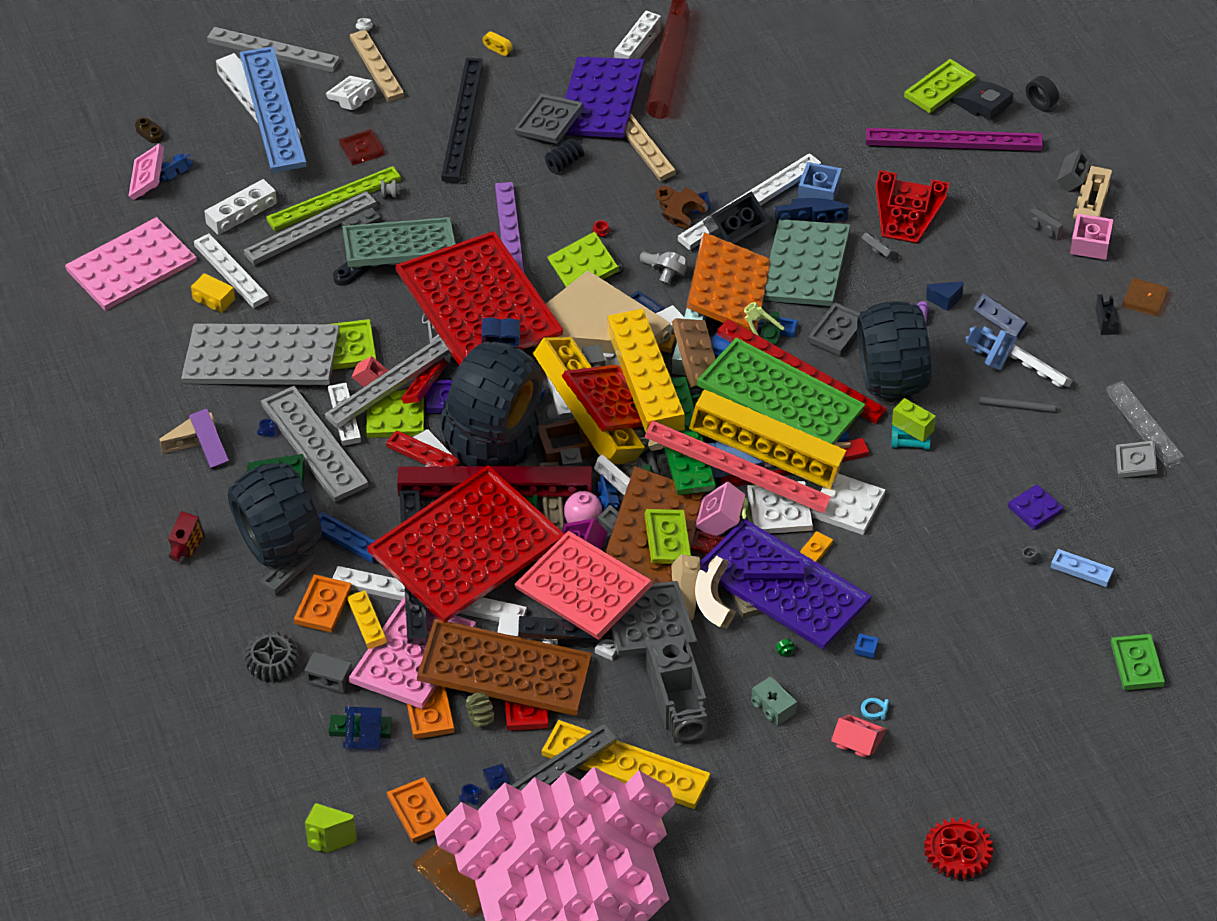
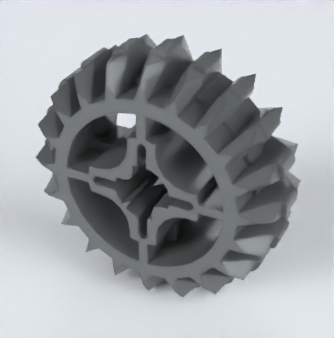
[244,631,299,682]

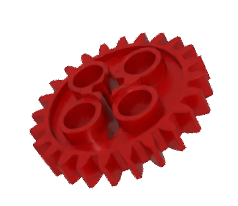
[924,817,993,880]

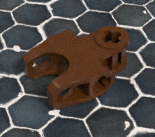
[655,186,709,230]

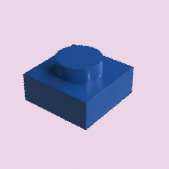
[854,634,879,658]

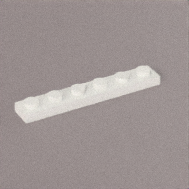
[194,234,269,308]

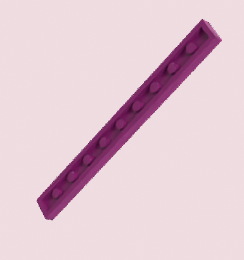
[866,128,1042,151]

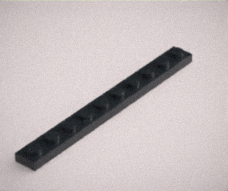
[441,57,483,182]
[399,490,428,644]

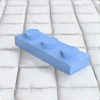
[1050,549,1114,587]

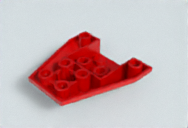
[875,170,949,244]

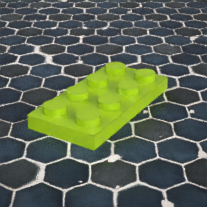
[904,59,976,113]

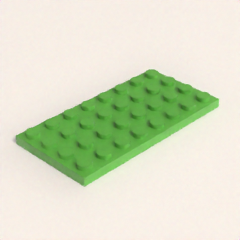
[696,338,865,445]

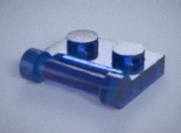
[343,706,382,749]

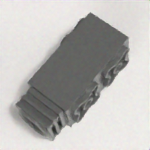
[646,634,708,743]

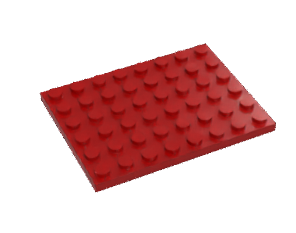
[396,231,563,366]
[367,465,565,623]

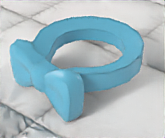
[861,698,889,720]

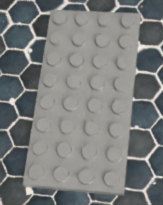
[181,324,340,385]

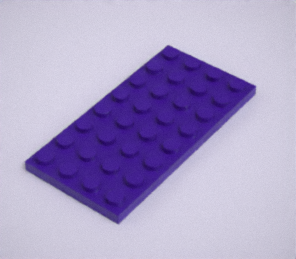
[700,519,871,650]

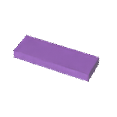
[189,409,229,469]

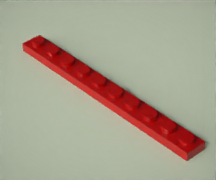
[717,319,887,424]

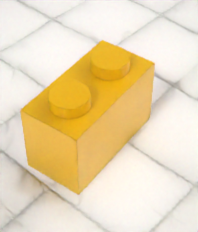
[191,273,235,313]

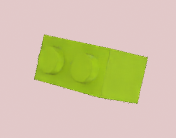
[892,398,936,442]

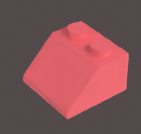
[831,714,886,757]

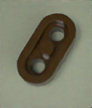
[135,118,164,143]

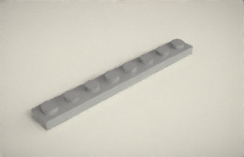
[207,27,340,72]
[244,191,376,265]
[325,337,451,429]

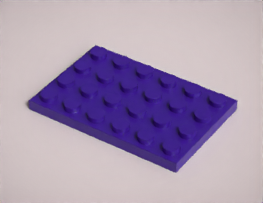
[565,57,645,138]

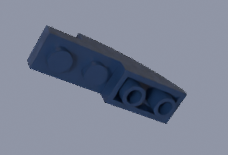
[775,198,849,224]

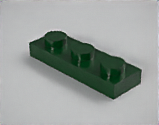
[329,715,392,739]

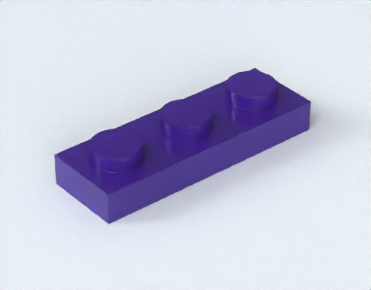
[743,558,804,578]

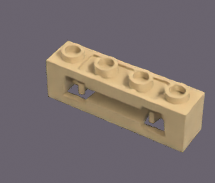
[1073,166,1112,223]

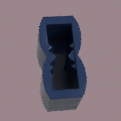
[481,317,520,347]

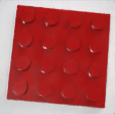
[562,364,643,432]

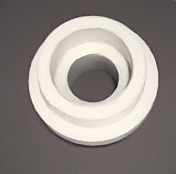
[356,18,373,31]

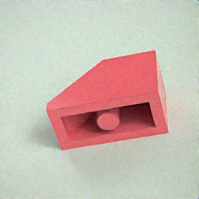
[352,356,389,387]

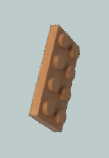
[672,318,716,390]

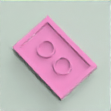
[129,143,164,200]

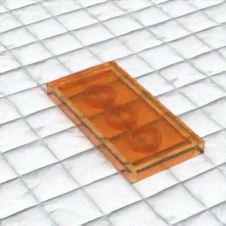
[413,843,482,918]

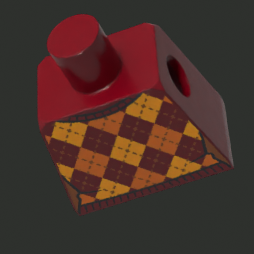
[168,511,205,562]

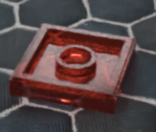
[339,129,385,166]

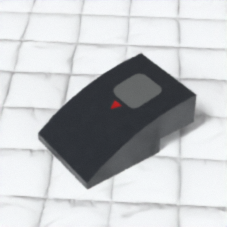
[950,81,1014,120]

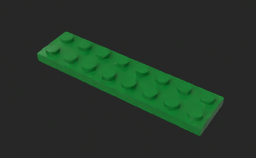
[664,377,715,495]

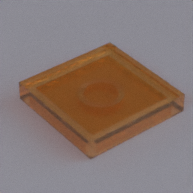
[1122,278,1168,316]

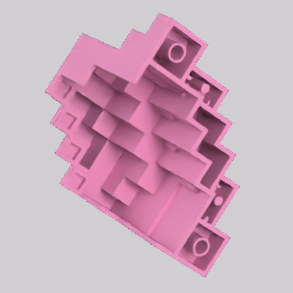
[434,767,675,921]

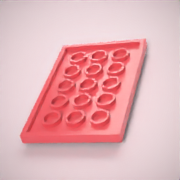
[515,531,653,640]

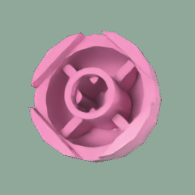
[564,491,603,523]

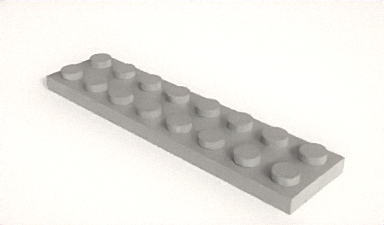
[261,386,369,502]

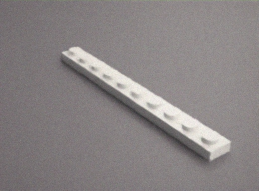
[678,153,821,250]
[332,566,527,622]

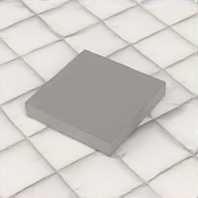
[1116,440,1157,478]

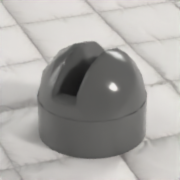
[1022,546,1038,564]

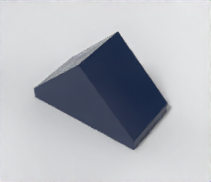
[926,281,964,311]

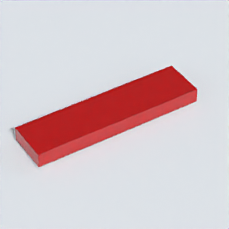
[401,358,448,404]
[386,430,461,466]

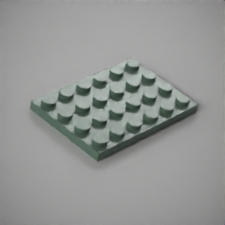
[342,217,455,268]
[763,219,850,306]

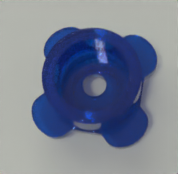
[257,419,277,437]
[459,784,482,805]

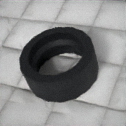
[1026,76,1059,111]

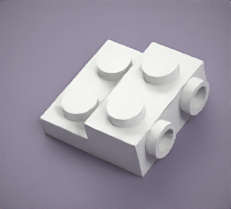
[326,76,376,110]

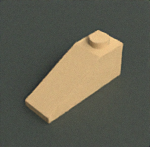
[160,412,217,454]
[671,554,700,621]

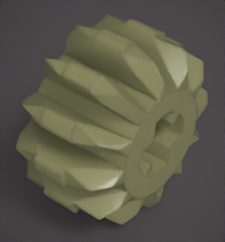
[466,692,494,728]

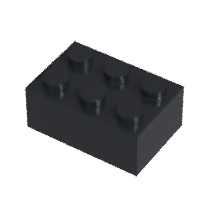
[702,191,770,244]

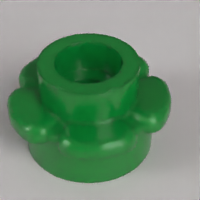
[776,638,795,657]

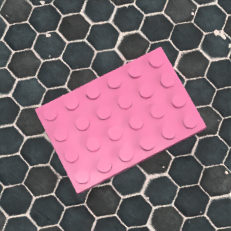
[65,217,197,311]
[349,597,476,709]

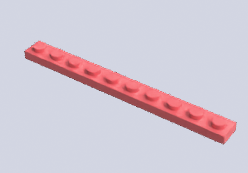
[645,421,831,514]

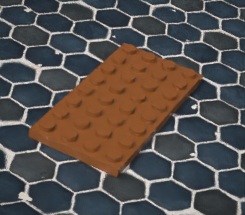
[605,466,707,584]
[416,619,592,716]

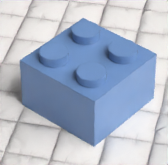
[798,162,842,201]

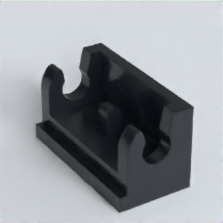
[1095,294,1119,335]

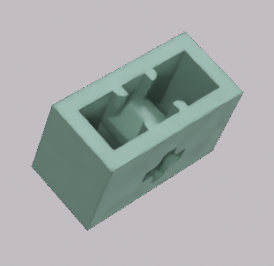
[751,676,797,726]

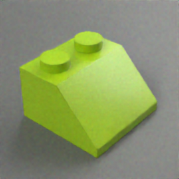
[305,803,357,853]

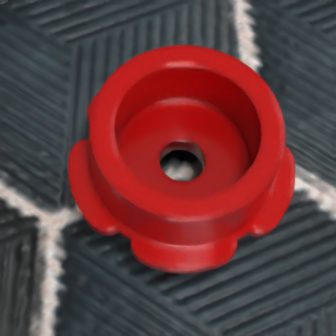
[593,220,610,237]

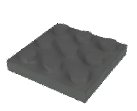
[514,94,585,144]

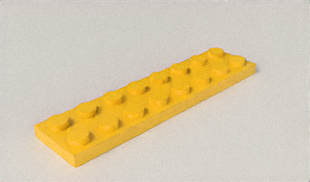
[542,720,710,809]

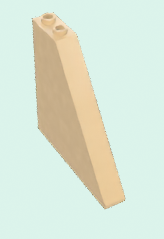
[532,270,671,354]

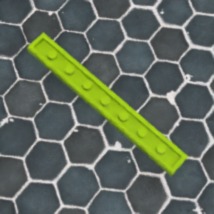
[266,166,402,232]

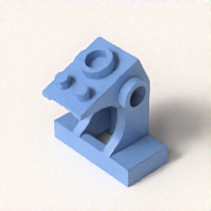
[965,326,1017,370]

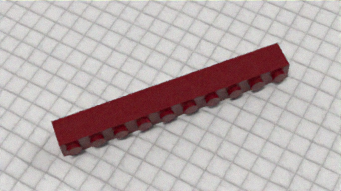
[397,466,592,497]

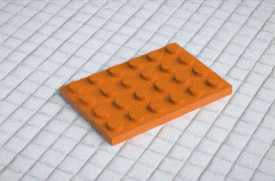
[686,232,770,333]

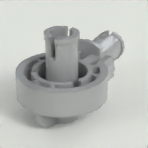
[640,251,687,285]

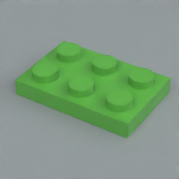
[1110,634,1165,690]

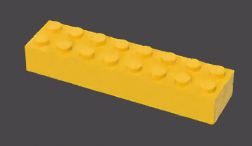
[607,308,685,432]
[533,337,645,465]
[689,389,846,490]

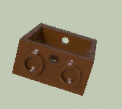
[537,419,594,464]

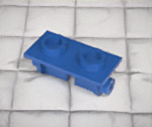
[160,153,193,181]
[595,474,620,511]

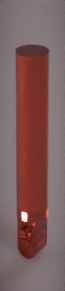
[646,0,690,119]

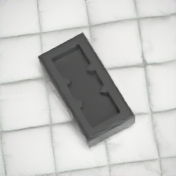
[861,233,899,260]

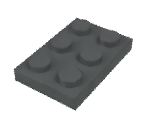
[808,302,860,356]

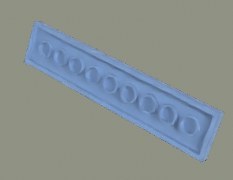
[240,46,307,173]

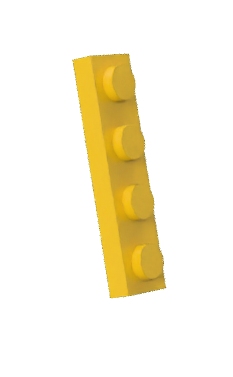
[347,590,387,649]

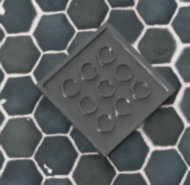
[610,581,697,656]

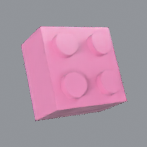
[1070,214,1113,260]
[695,482,745,539]

